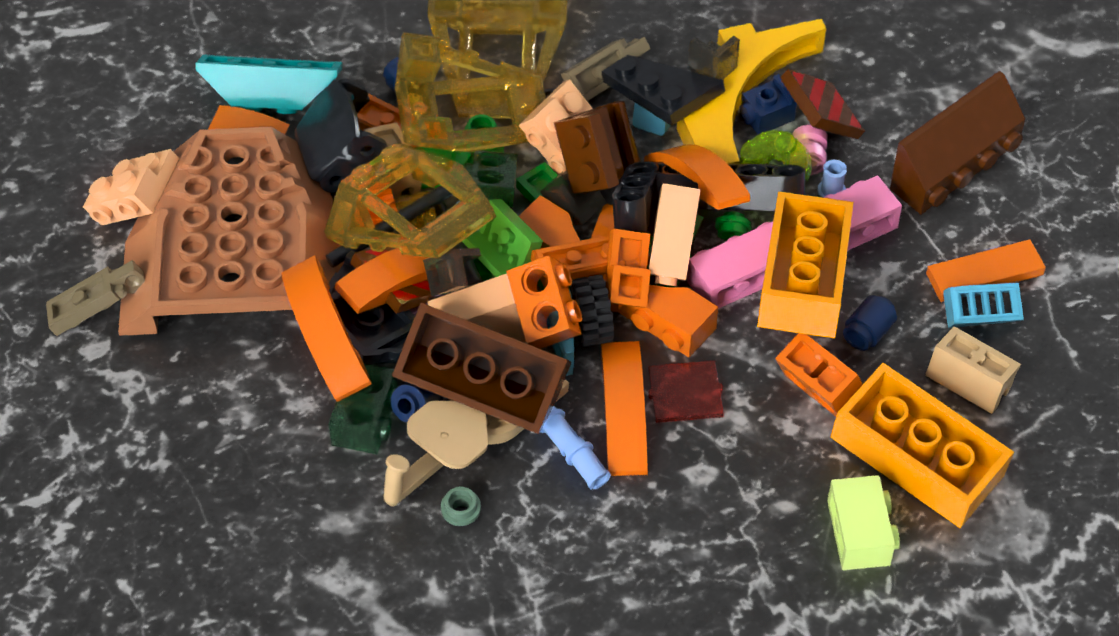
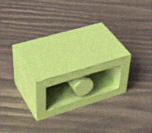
[828,475,900,570]

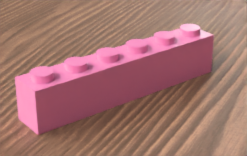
[687,175,902,309]

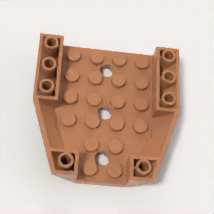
[118,127,348,336]

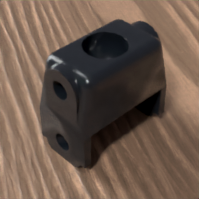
[295,78,390,193]

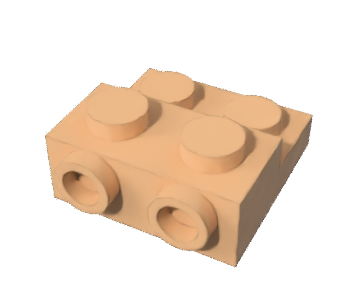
[519,79,593,180]
[83,149,180,225]

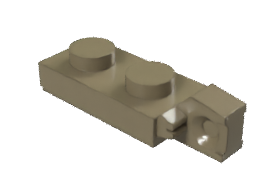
[561,37,651,101]
[46,260,145,336]

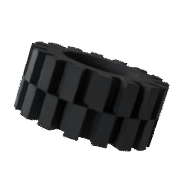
[570,274,614,347]

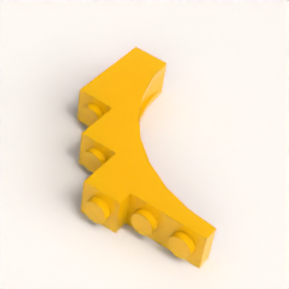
[677,19,826,164]

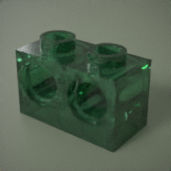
[461,150,518,218]
[328,365,399,455]

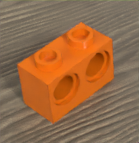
[506,255,582,349]
[775,333,863,417]

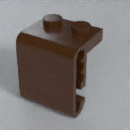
[553,100,641,193]

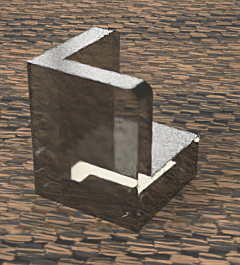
[688,36,740,80]
[540,171,607,226]
[423,248,481,297]

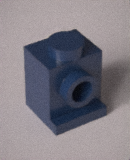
[739,74,797,136]

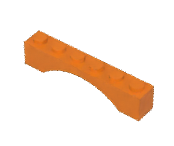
[519,195,718,358]

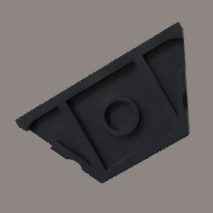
[329,250,415,365]

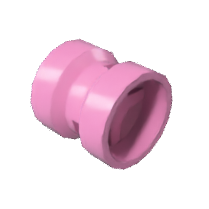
[790,125,828,175]

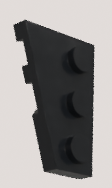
[601,55,725,126]

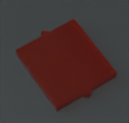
[648,361,724,423]

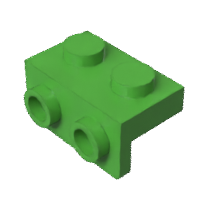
[460,199,543,277]

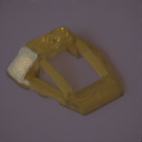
[428,0,567,119]
[395,32,546,152]
[324,143,496,259]

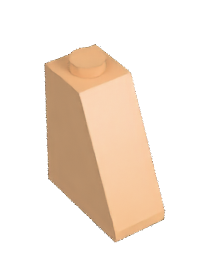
[648,183,700,287]
[427,273,526,343]

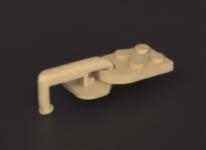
[384,380,569,507]

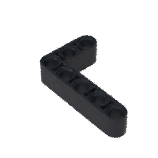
[612,162,805,233]

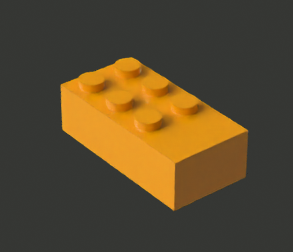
[757,191,854,338]
[830,363,1014,528]

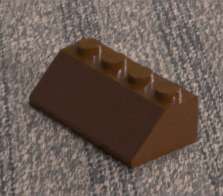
[890,71,1025,215]
[392,303,572,434]

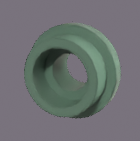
[441,487,481,526]

